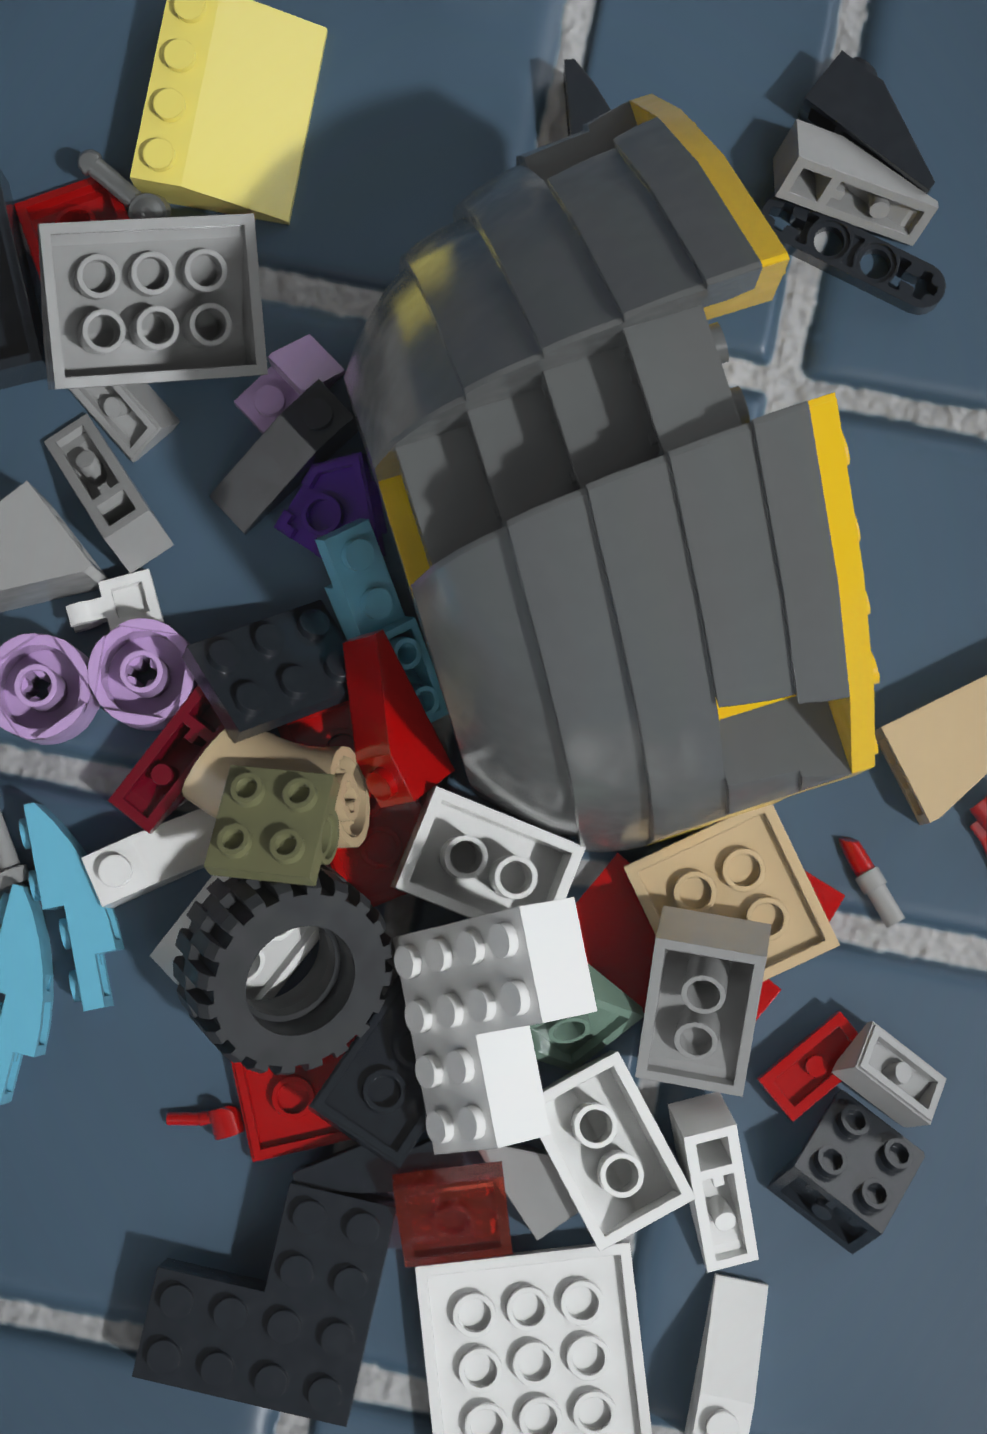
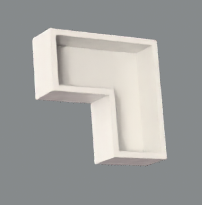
[393,897,597,1155]

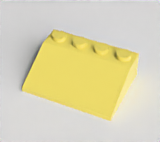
[130,0,328,225]

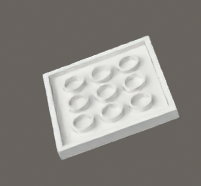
[415,1240,652,1434]

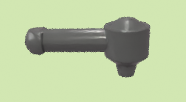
[77,149,172,219]

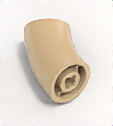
[182,729,370,848]

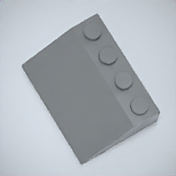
[38,213,268,390]

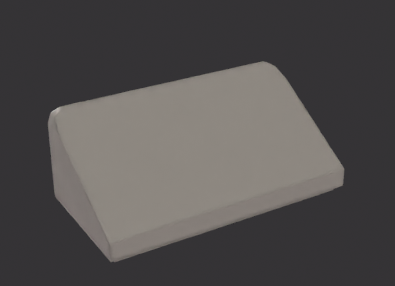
[69,383,180,462]
[832,1021,947,1128]

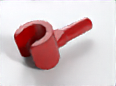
[166,1105,244,1140]

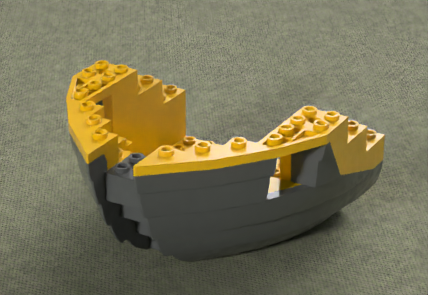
[344,94,880,853]

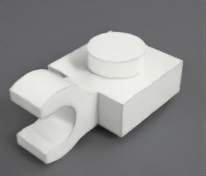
[66,569,164,632]

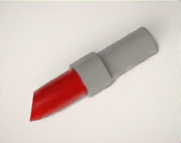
[838,837,905,928]

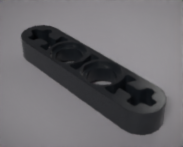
[761,197,946,315]

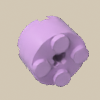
[88,618,198,731]
[0,633,100,745]

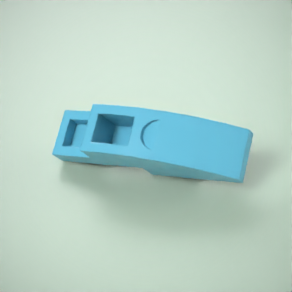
[315,518,448,723]
[19,802,125,1012]
[0,884,54,1105]

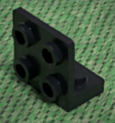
[767,1090,925,1255]

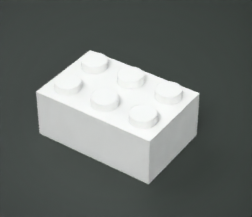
[390,786,586,919]

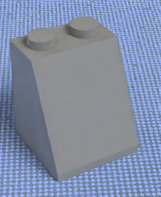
[0,481,108,613]

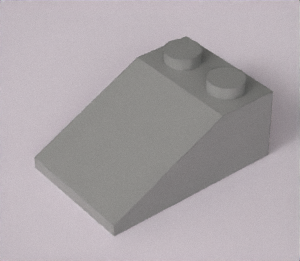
[635,905,771,1097]

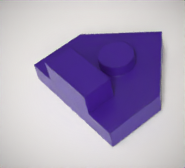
[274,452,387,559]

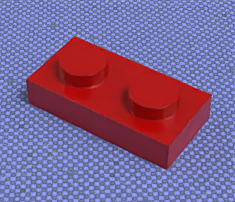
[756,1011,859,1122]

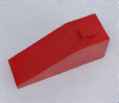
[343,629,455,808]

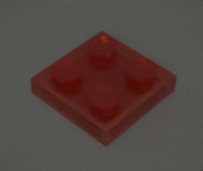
[392,1161,513,1268]

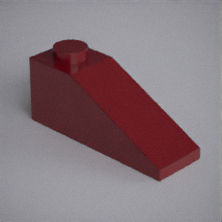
[108,685,225,834]

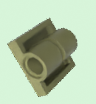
[203,765,340,886]

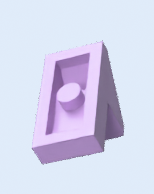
[234,334,346,434]

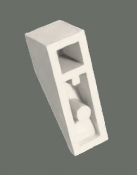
[81,809,216,908]
[668,1092,759,1273]
[684,1273,769,1434]

